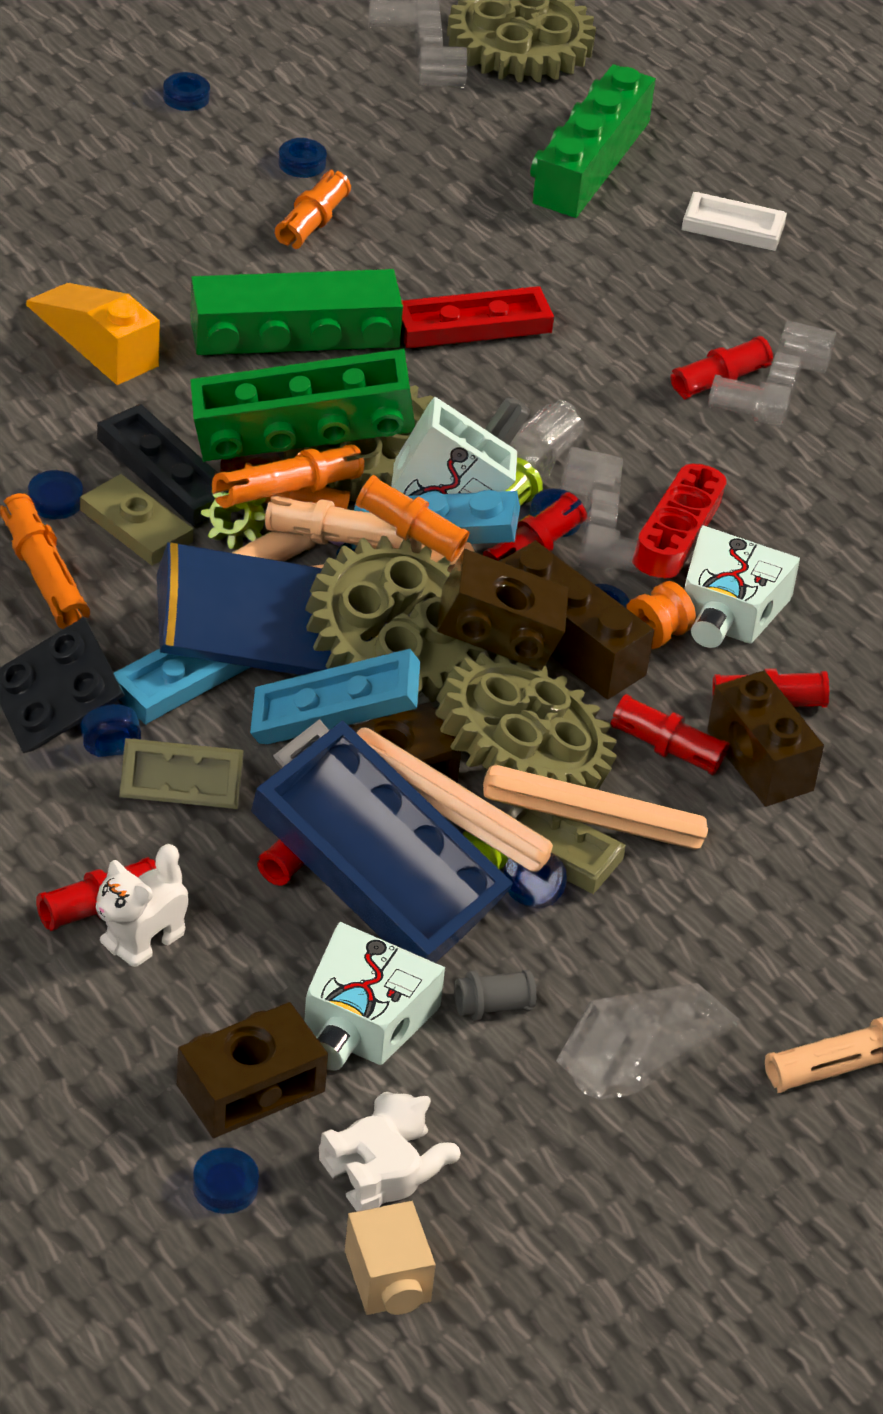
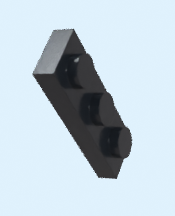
[97,404,229,526]

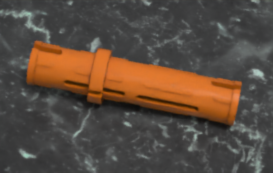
[212,444,364,508]
[0,493,90,629]

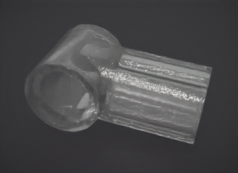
[509,399,584,482]

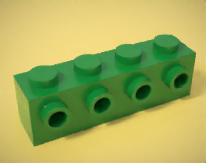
[530,64,656,218]
[190,269,403,355]
[190,349,415,462]

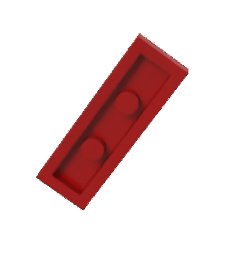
[401,286,554,348]

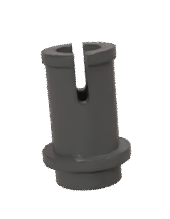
[454,970,537,1021]

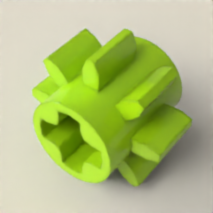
[201,490,267,550]

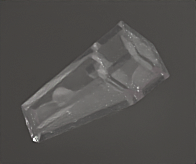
[556,983,740,1101]

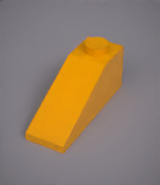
[26,283,160,385]

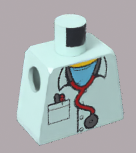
[391,397,517,496]
[684,525,800,648]
[304,922,445,1071]

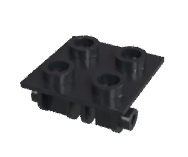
[0,617,125,753]

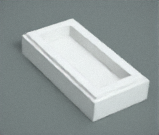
[681,192,787,251]

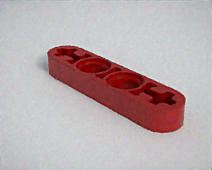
[632,463,727,578]

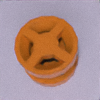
[627,581,696,649]

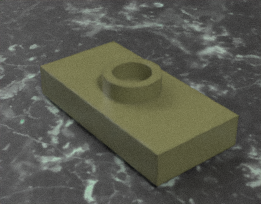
[80,474,193,566]
[119,738,244,809]
[507,806,626,894]

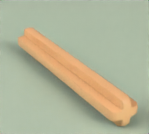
[357,728,553,872]
[483,765,708,850]

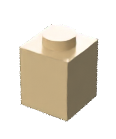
[345,1201,436,1315]

